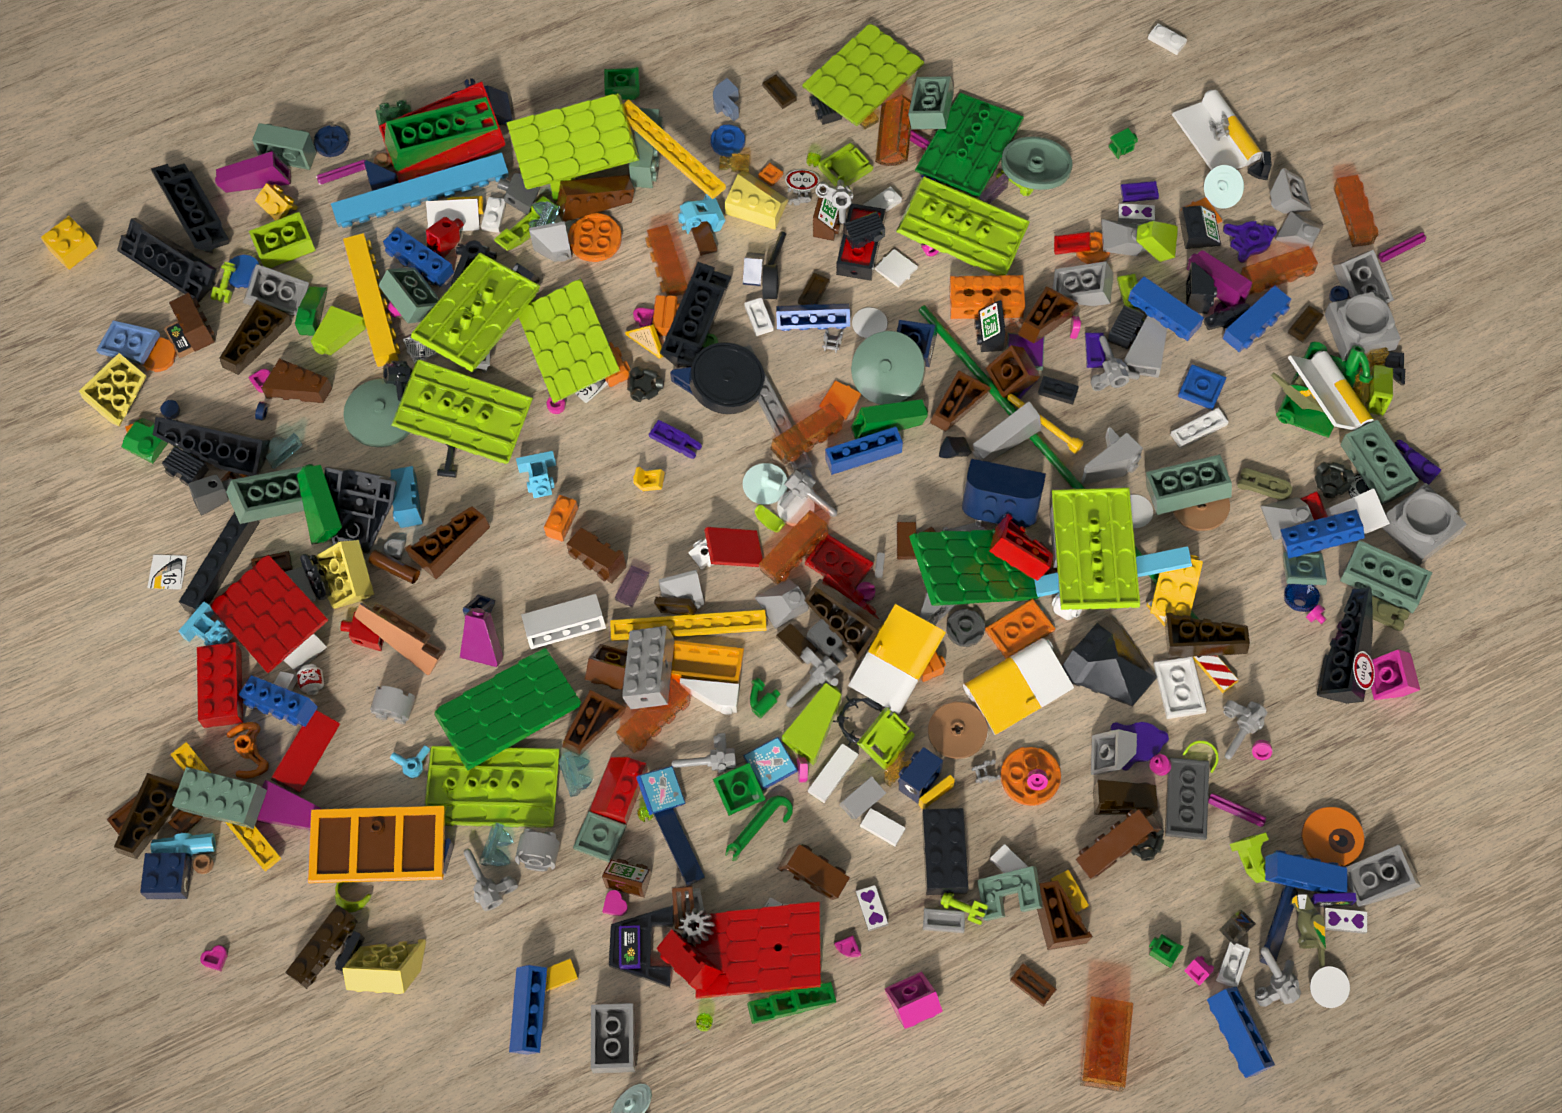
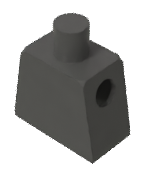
[497,173,541,215]
[188,475,232,516]
[806,619,848,663]

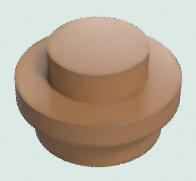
[374,153,391,169]
[193,854,214,874]

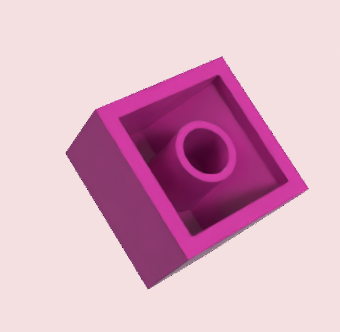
[1371,649,1420,700]
[884,971,943,1029]

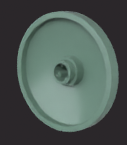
[1001,137,1073,190]
[851,331,925,405]
[343,379,410,447]

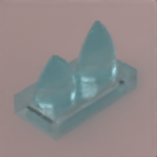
[529,201,560,228]
[559,752,593,797]
[479,823,514,866]

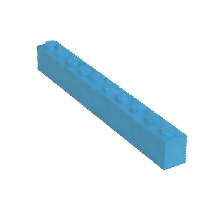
[331,153,509,228]

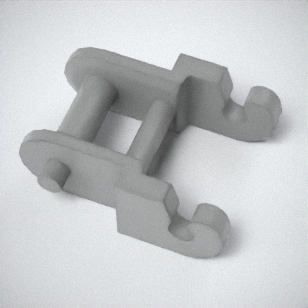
[1209,114,1229,141]
[788,187,811,205]
[822,329,843,353]
[972,759,1001,784]

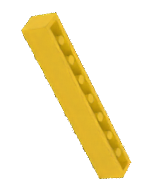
[343,233,401,367]

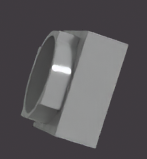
[1325,292,1401,361]
[1382,483,1467,565]

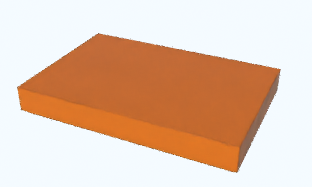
[985,598,1056,659]

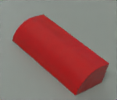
[271,710,340,793]

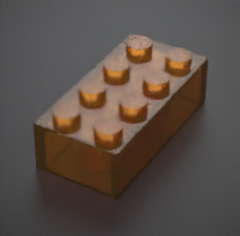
[1080,996,1133,1092]

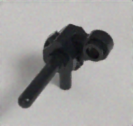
[383,361,413,401]

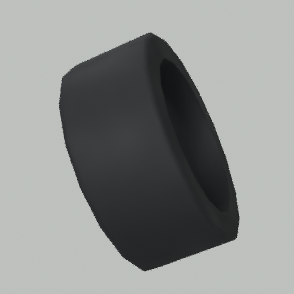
[762,265,778,299]

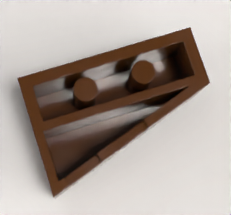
[169,293,215,352]
[777,844,850,900]
[1037,880,1093,950]

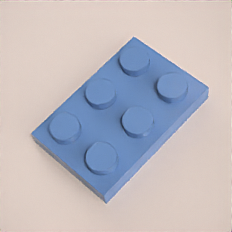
[96,320,160,365]

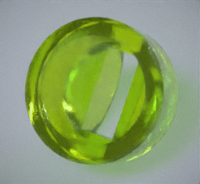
[806,152,821,167]
[637,807,653,822]
[696,1013,713,1032]

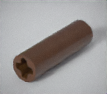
[369,549,420,584]

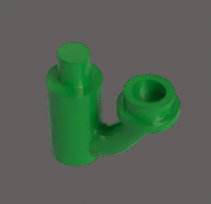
[1345,345,1373,383]
[750,678,781,719]

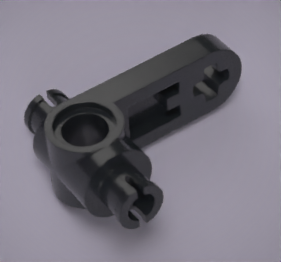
[451,240,497,286]

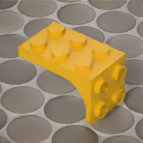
[1150,555,1203,617]

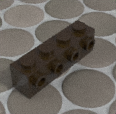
[285,905,358,989]

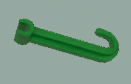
[725,795,793,861]

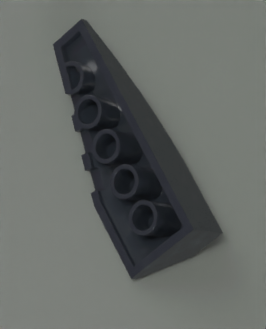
[153,417,270,476]
[1317,587,1373,704]

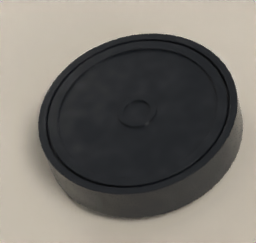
[689,342,765,414]

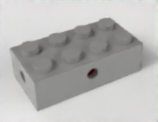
[622,626,674,709]

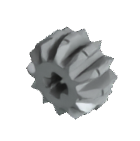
[678,908,715,944]

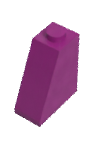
[460,608,503,667]

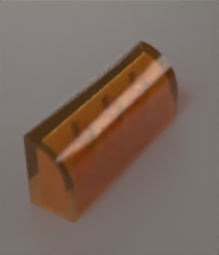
[875,94,911,166]

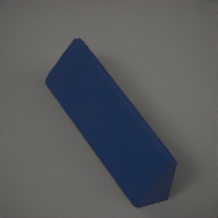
[653,808,705,886]
[1259,885,1298,965]

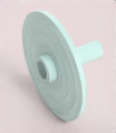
[1204,165,1244,209]
[743,463,787,505]
[611,1084,652,1113]

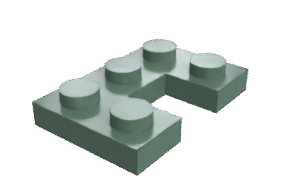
[978,866,1043,921]

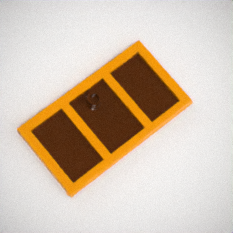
[308,806,445,883]

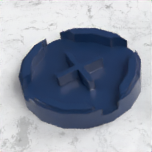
[314,125,349,157]

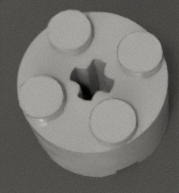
[370,686,415,725]
[515,829,560,871]

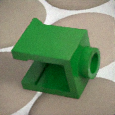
[1108,128,1138,159]
[1149,934,1184,969]

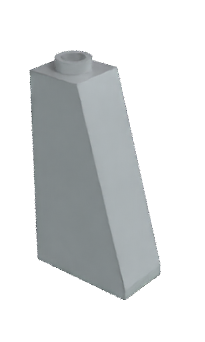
[1124,316,1167,378]
[972,401,1041,462]

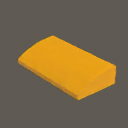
[670,640,744,684]

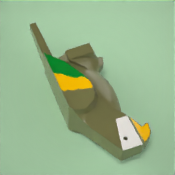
[1271,372,1325,413]
[1290,895,1326,969]

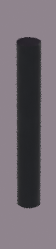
[768,231,787,265]

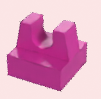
[1184,956,1214,986]

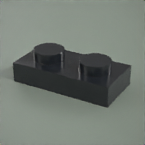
[1038,376,1079,405]
[335,931,365,975]

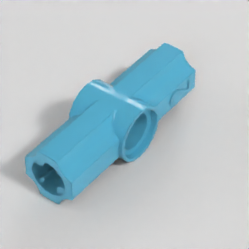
[150,833,216,857]

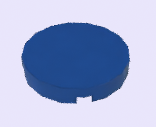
[711,124,745,157]
[229,255,260,288]

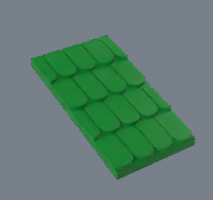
[915,93,1024,197]
[909,529,1040,606]
[434,648,581,771]

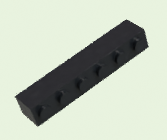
[178,511,260,614]

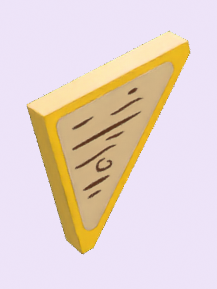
[625,324,664,358]

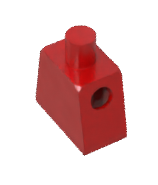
[426,217,464,258]
[340,611,384,651]

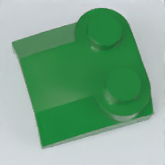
[604,67,640,100]
[121,418,168,464]
[712,763,766,816]

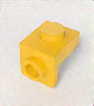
[633,467,665,491]

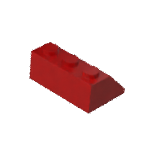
[589,757,648,825]

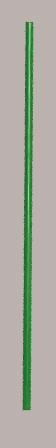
[919,305,1199,619]

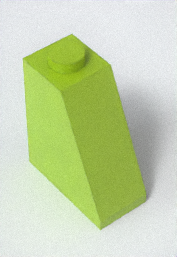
[1136,221,1178,262]
[311,306,366,356]
[1366,365,1393,416]

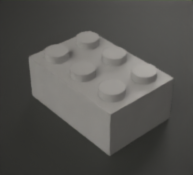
[591,1003,635,1074]

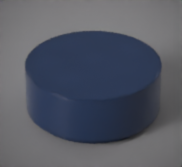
[1329,286,1349,303]
[160,400,180,419]
[255,401,268,421]

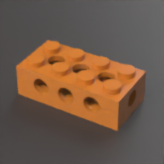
[949,275,1025,319]

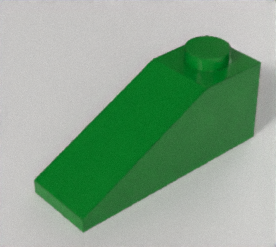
[295,286,328,336]

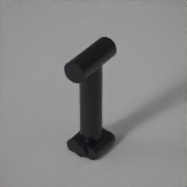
[437,444,457,478]

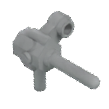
[816,179,853,223]
[1090,336,1140,391]
[779,467,837,517]
[786,647,840,708]
[1223,700,1268,759]
[671,733,736,773]
[464,849,518,911]
[1255,947,1301,1007]

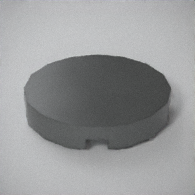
[946,609,985,647]

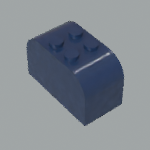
[962,459,1046,528]

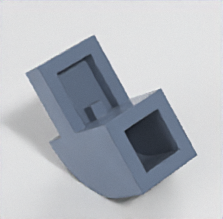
[713,78,739,121]

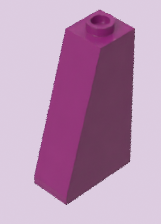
[215,151,291,193]
[1187,250,1252,307]
[257,780,322,830]

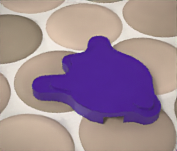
[1223,221,1277,263]
[1110,722,1169,771]

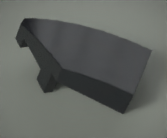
[1384,352,1406,385]

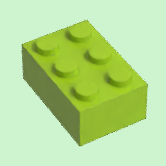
[249,212,316,269]

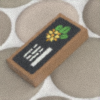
[164,321,194,358]

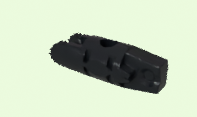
[1203,303,1250,330]
[300,554,331,600]

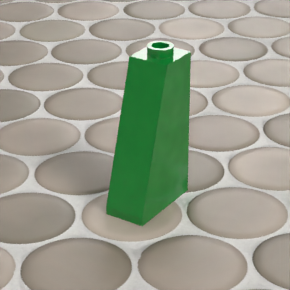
[851,399,928,439]
[297,464,342,545]

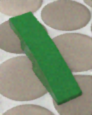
[747,982,837,1024]

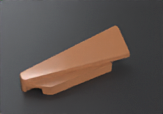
[354,603,445,675]

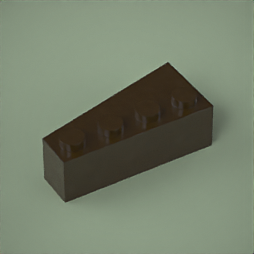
[219,300,291,375]
[804,579,884,661]
[1164,612,1250,658]
[114,773,180,859]

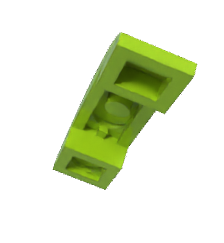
[494,196,557,251]

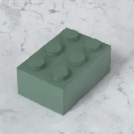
[908,76,954,129]
[252,123,316,170]
[378,267,440,323]

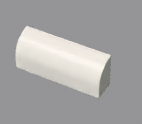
[521,594,606,649]

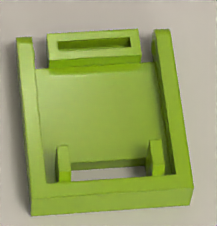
[818,143,873,187]
[857,707,915,770]

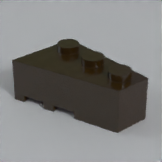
[1093,779,1158,815]

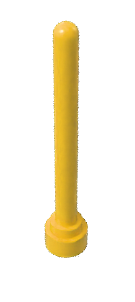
[1007,394,1084,454]

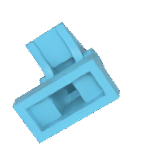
[678,194,725,234]
[516,451,556,498]
[178,602,233,646]

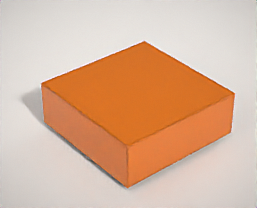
[758,163,783,186]

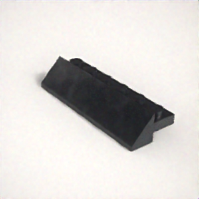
[151,163,229,254]
[117,218,217,302]
[660,262,732,368]

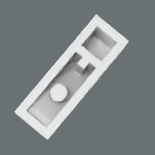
[680,678,740,715]

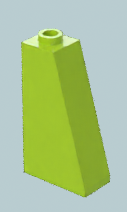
[782,683,841,766]

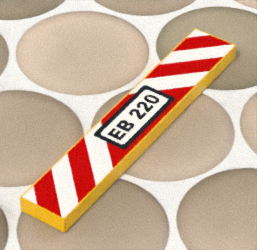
[1146,599,1239,693]

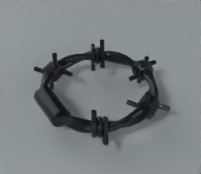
[833,696,883,746]

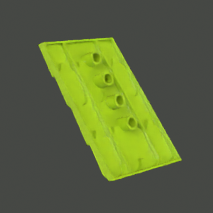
[802,23,924,126]
[507,94,640,189]
[896,177,1030,276]
[411,253,540,372]
[518,278,621,403]
[391,360,533,464]
[1052,488,1140,610]
[424,746,559,828]

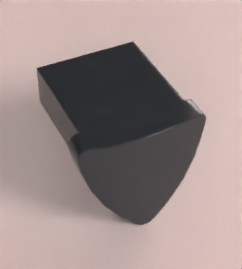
[1247,151,1272,180]
[512,263,540,284]
[939,436,972,459]

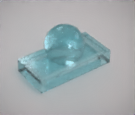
[266,433,302,469]

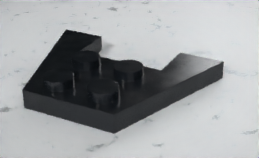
[609,905,674,989]

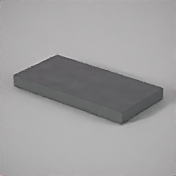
[1165,757,1209,840]

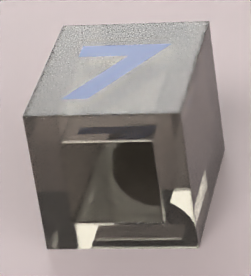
[1219,909,1256,945]

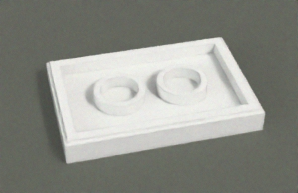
[1325,489,1390,535]
[1153,657,1207,719]

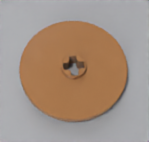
[1173,498,1230,531]
[928,702,988,759]

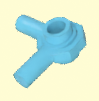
[390,745,430,779]

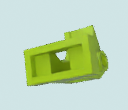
[1229,832,1269,883]

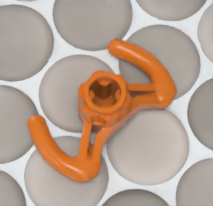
[227,722,269,779]

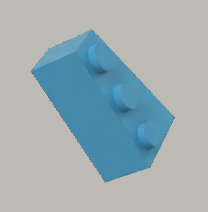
[390,466,423,528]

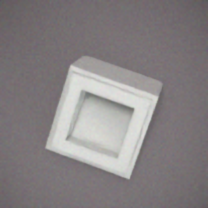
[1105,427,1120,448]
[274,671,298,691]
[680,888,704,912]

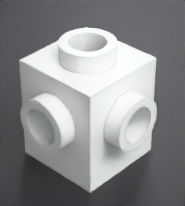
[688,539,714,570]

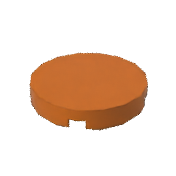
[1075,231,1110,264]
[143,338,177,372]

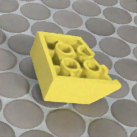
[725,170,788,229]
[79,353,146,427]
[316,540,374,609]
[343,939,426,994]

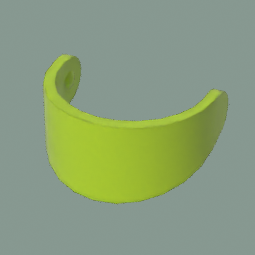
[754,504,786,533]
[1183,741,1219,773]
[335,882,371,913]

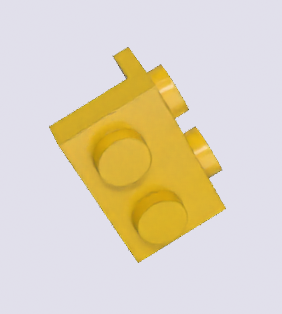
[255,183,298,221]

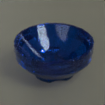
[1284,584,1320,612]

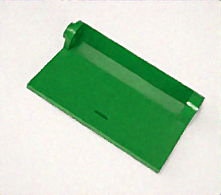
[1276,342,1362,438]

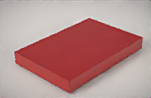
[704,527,764,567]
[805,533,874,590]

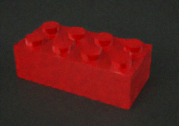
[197,642,243,728]

